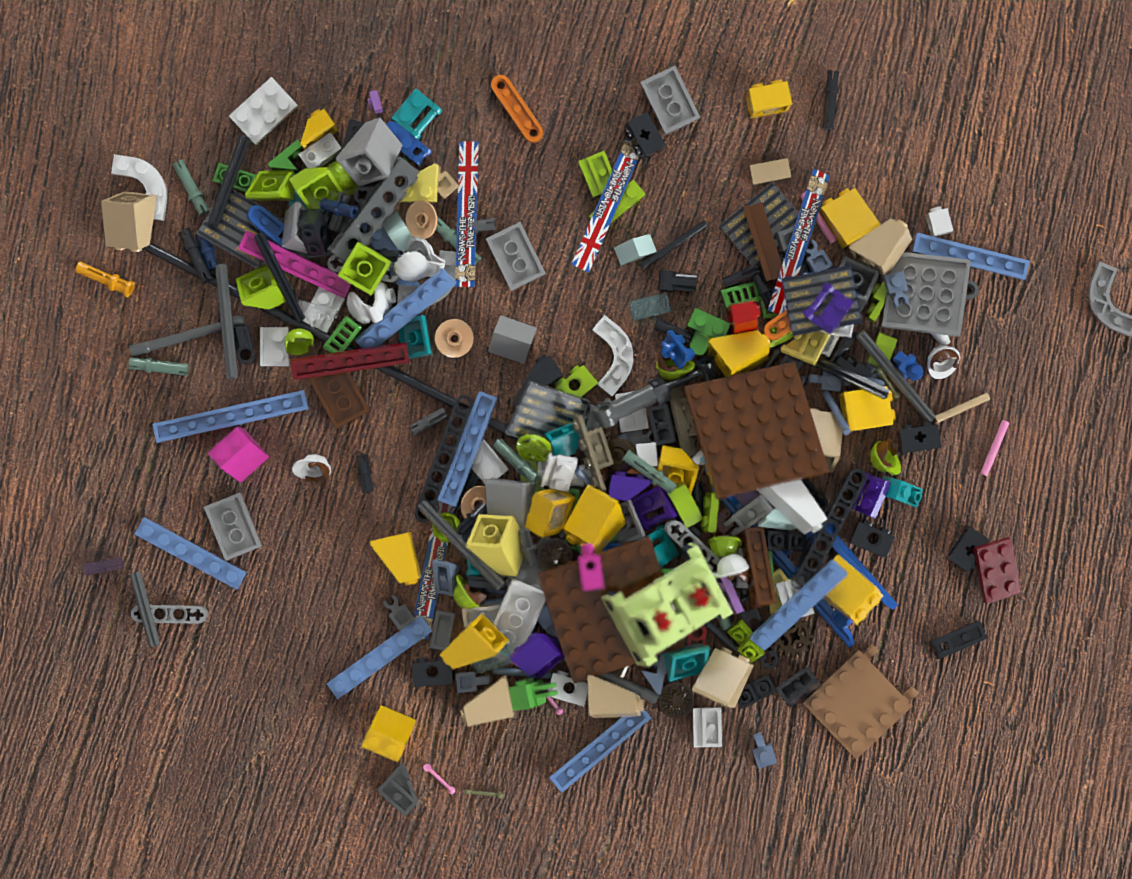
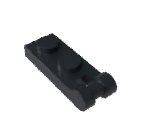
[929,620,987,660]

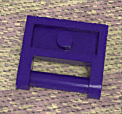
[802,282,854,335]
[851,472,891,518]
[631,486,678,531]

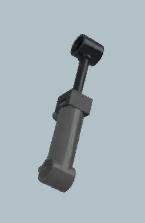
[594,356,720,428]

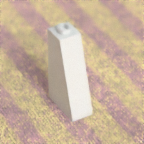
[757,480,827,534]

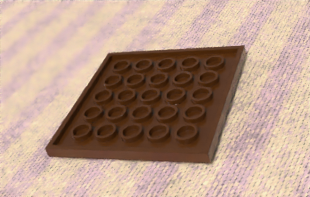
[683,362,829,500]
[537,536,685,684]

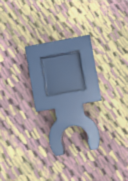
[805,240,833,273]
[883,271,909,308]

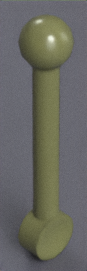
[877,366,900,399]
[463,789,503,799]

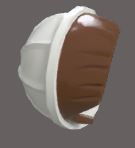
[928,344,960,379]
[292,454,331,486]
[712,554,749,582]

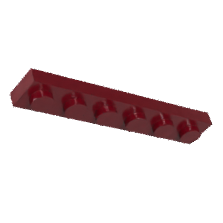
[290,342,409,380]

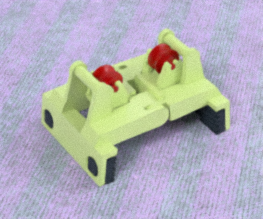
[601,542,733,667]

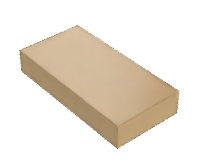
[749,158,791,185]

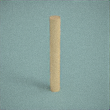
[934,393,990,423]

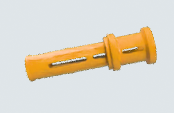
[75,261,135,298]

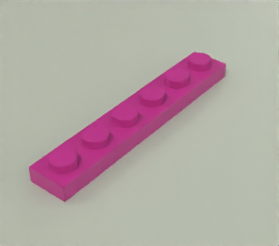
[238,230,351,299]

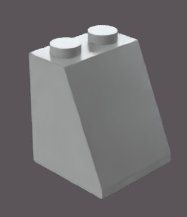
[336,117,402,186]
[485,479,536,529]

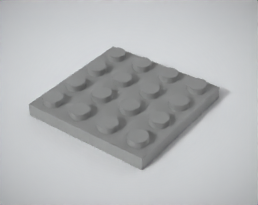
[882,252,971,337]

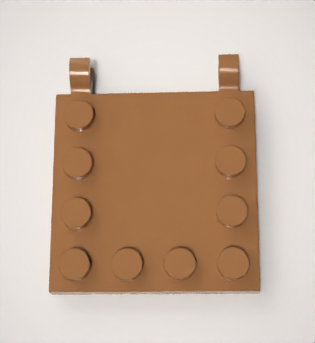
[802,644,919,760]

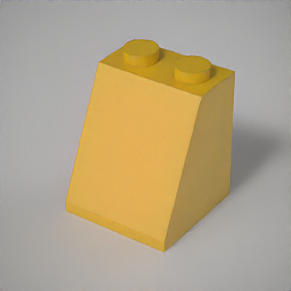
[819,188,881,250]
[708,330,770,377]
[839,386,896,431]
[563,484,626,554]
[370,532,422,586]
[823,555,883,625]
[440,613,509,669]
[361,705,416,762]

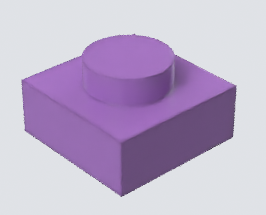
[367,90,383,114]

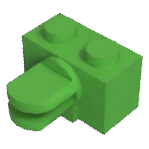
[686,308,731,356]
[508,677,558,711]

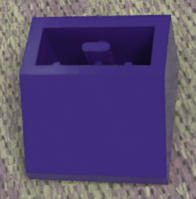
[608,471,651,501]
[509,633,565,679]

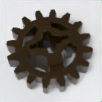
[773,617,814,657]

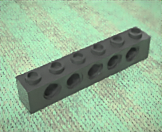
[327,156,419,263]

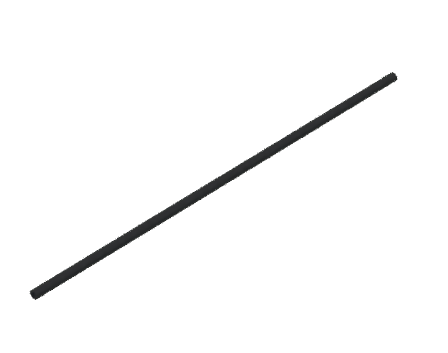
[142,243,548,455]

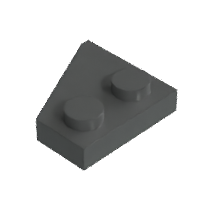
[377,762,419,816]

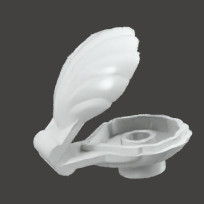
[394,236,445,282]
[347,281,396,324]

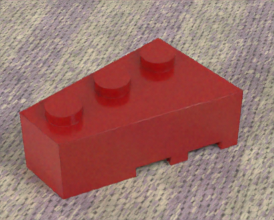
[726,301,760,335]

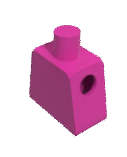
[578,543,604,590]

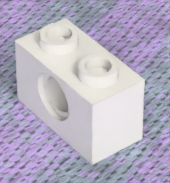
[298,132,342,168]
[548,670,588,706]

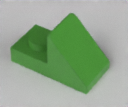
[268,139,304,172]

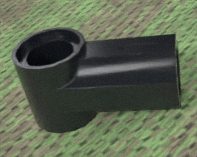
[658,270,697,292]
[233,325,257,365]

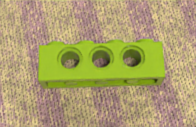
[554,365,598,398]

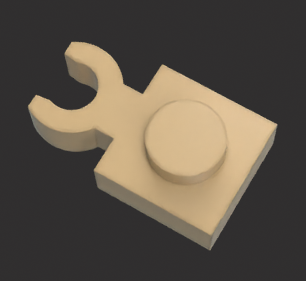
[434,163,459,199]

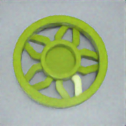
[516,434,553,463]

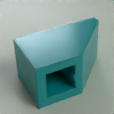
[883,476,923,507]

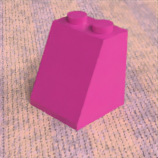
[208,427,269,483]

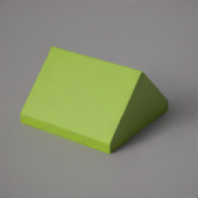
[245,170,295,201]
[338,242,391,296]

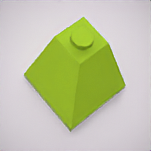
[289,167,344,212]
[236,265,286,309]

